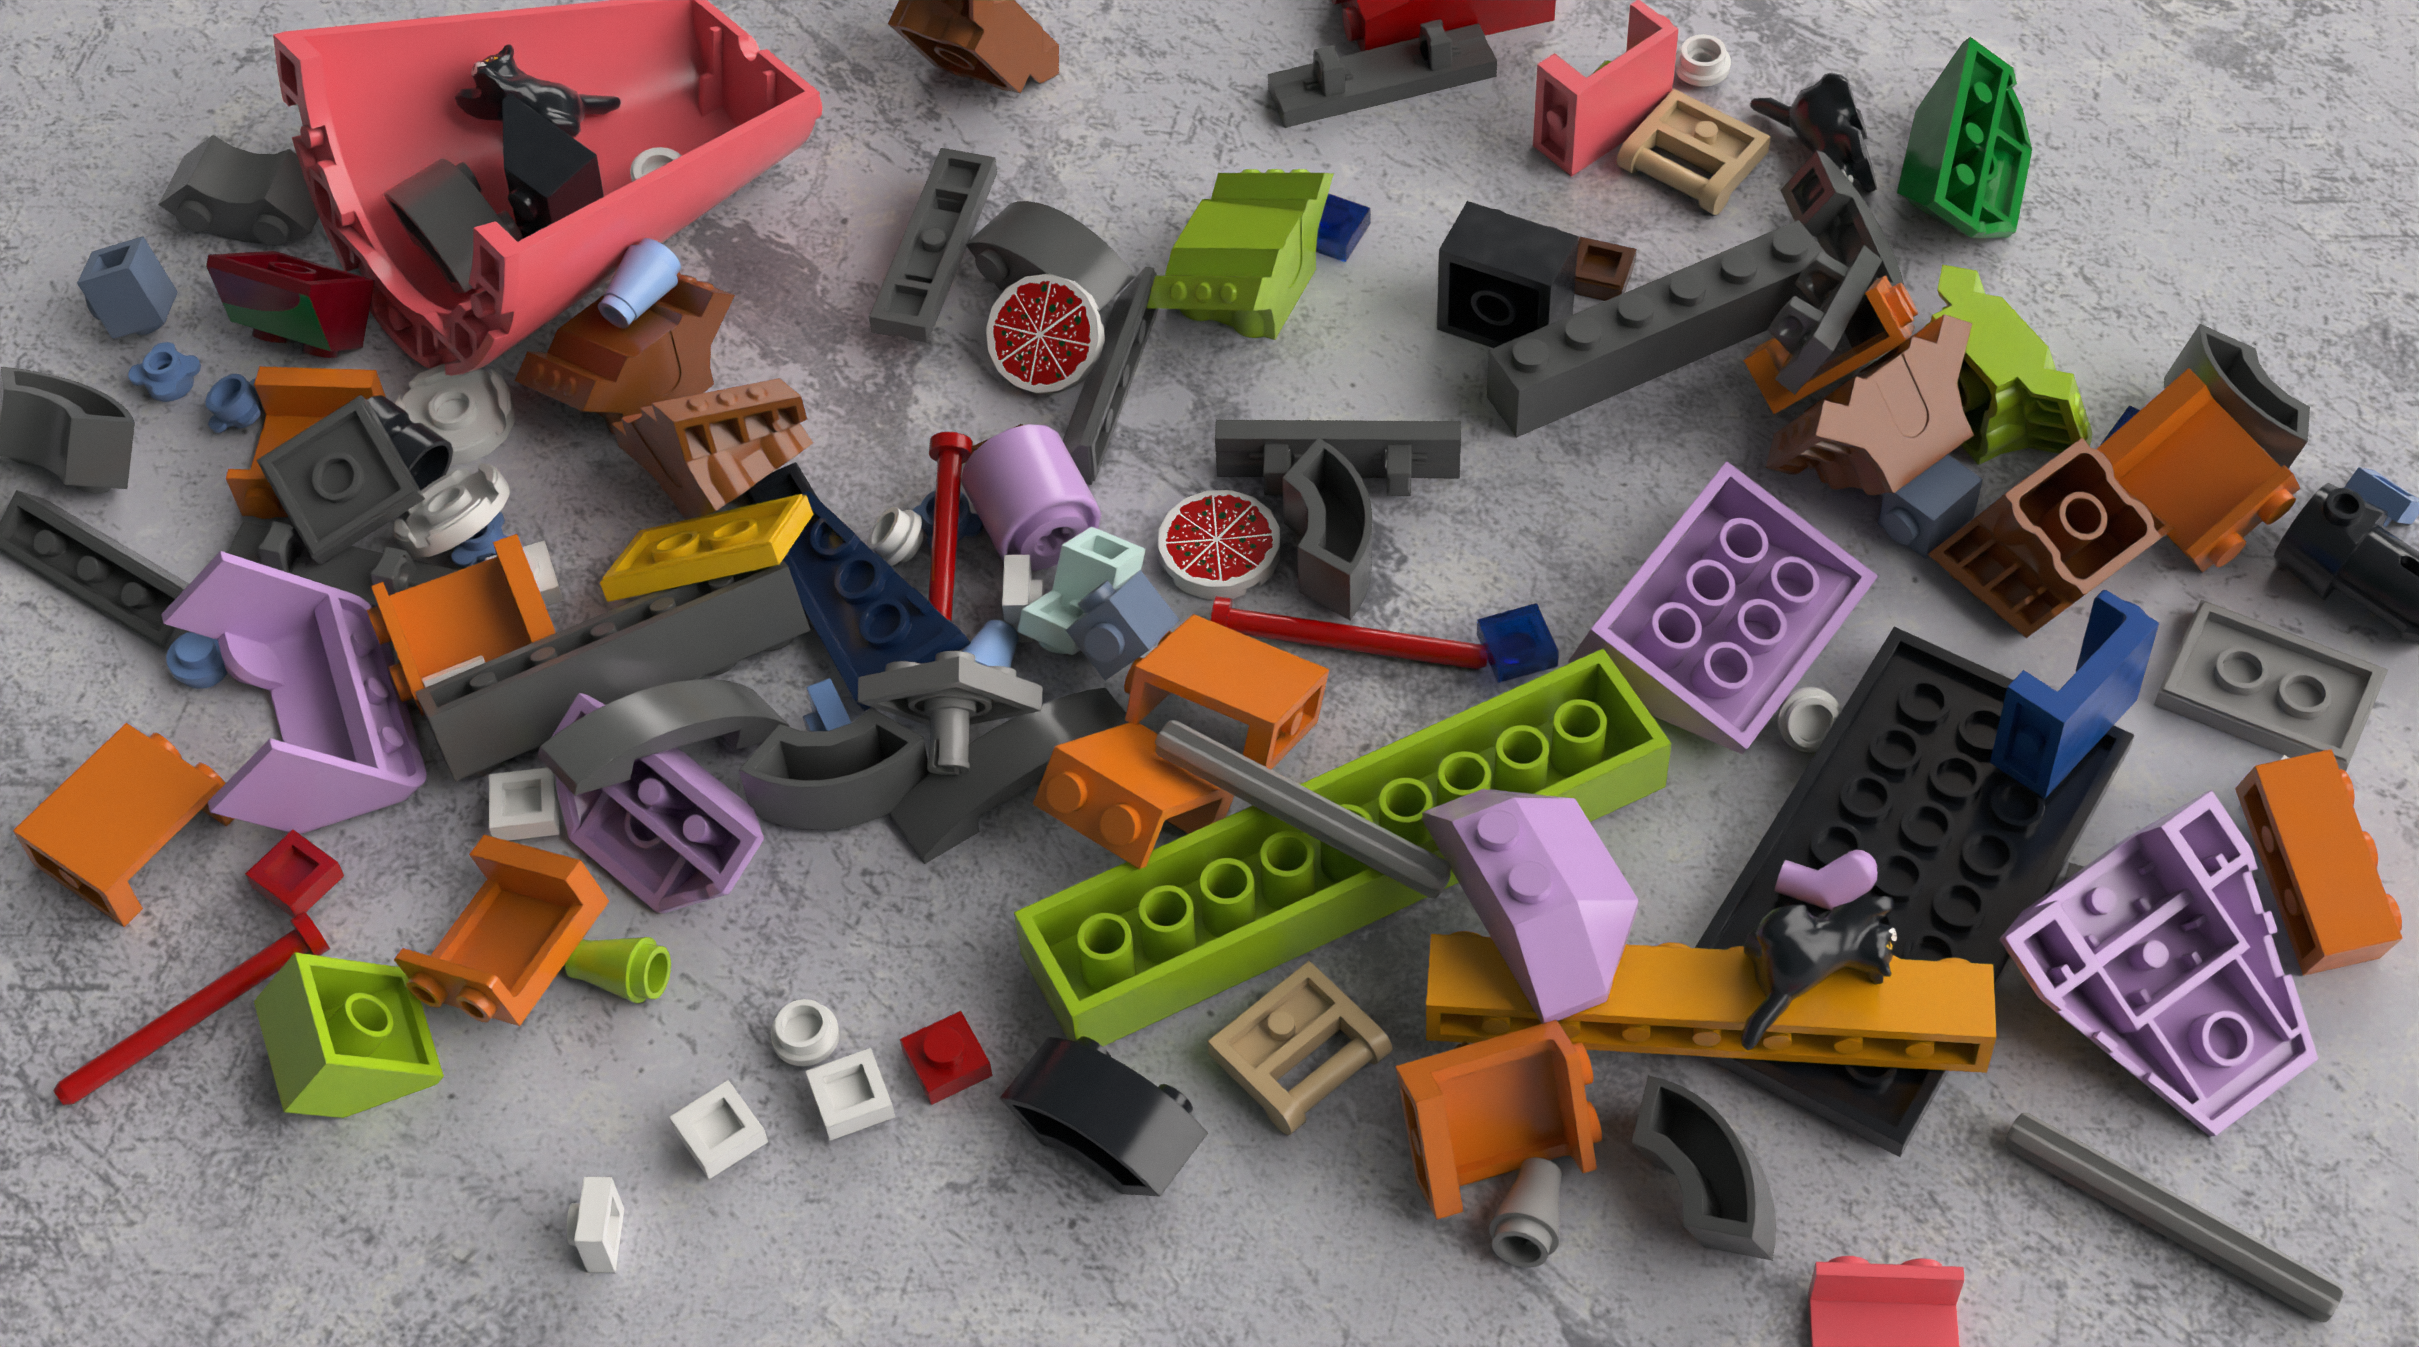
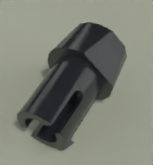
[2273,483,2419,644]

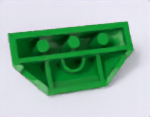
[1897,37,2032,238]

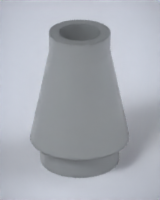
[1489,1157,1562,1267]

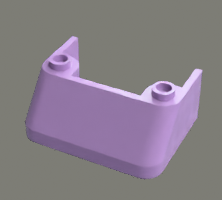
[161,551,427,834]

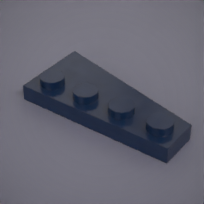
[783,490,971,712]

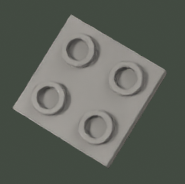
[858,651,1042,775]

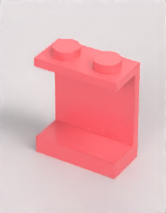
[1533,0,1679,177]
[1808,1256,1964,1347]

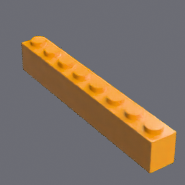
[1426,931,1996,1073]

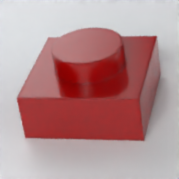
[245,829,344,918]
[900,1011,993,1105]

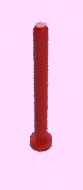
[928,432,973,622]
[1210,596,1489,669]
[53,911,330,1106]

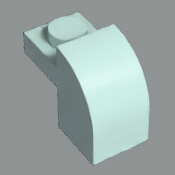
[1017,526,1146,655]

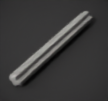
[1155,720,1451,898]
[2005,1113,2345,1322]

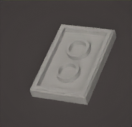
[2154,600,2388,771]

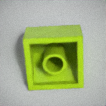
[253,953,444,1118]

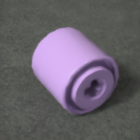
[961,424,1101,571]

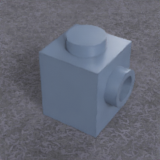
[77,236,178,339]
[1878,454,1983,559]
[1066,570,1179,681]

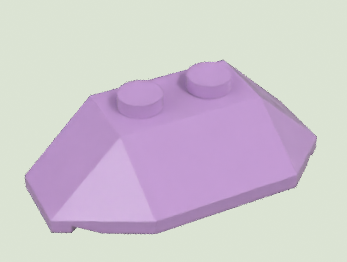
[551,693,764,914]
[1422,789,1639,1024]

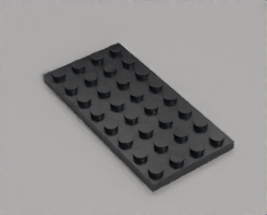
[1695,626,2134,1157]

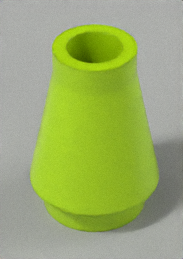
[565,937,671,1003]

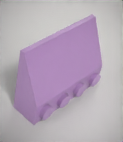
[1568,461,1878,755]

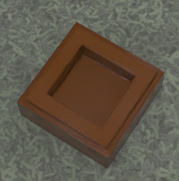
[1574,237,1637,301]

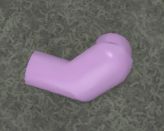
[1775,850,1877,910]

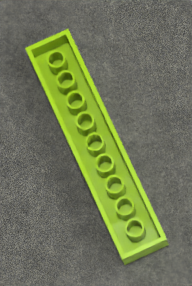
[1014,648,1672,1046]

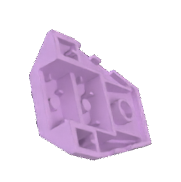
[1999,790,2318,1137]

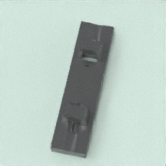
[1268,19,1497,128]
[869,148,997,343]
[1768,245,1882,395]
[1215,420,1461,496]
[225,521,458,607]

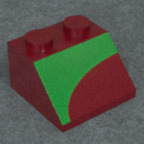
[206,251,375,358]

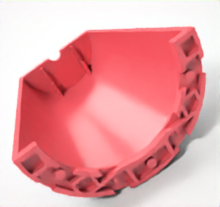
[273,0,822,376]

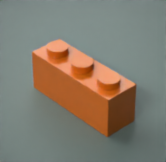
[2235,749,2403,976]

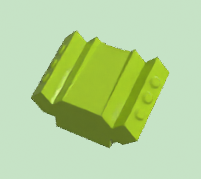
[1147,169,1334,340]
[1924,264,2093,465]

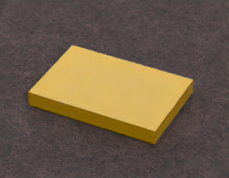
[600,494,813,602]

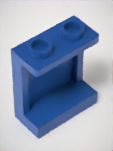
[1990,590,2159,799]

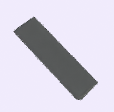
[1063,267,1159,485]
[0,490,189,650]

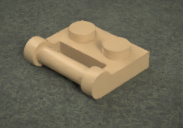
[1616,89,1771,215]
[1207,961,1393,1135]

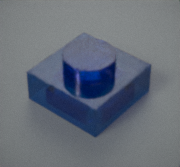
[1316,193,1371,262]
[1476,603,1559,683]

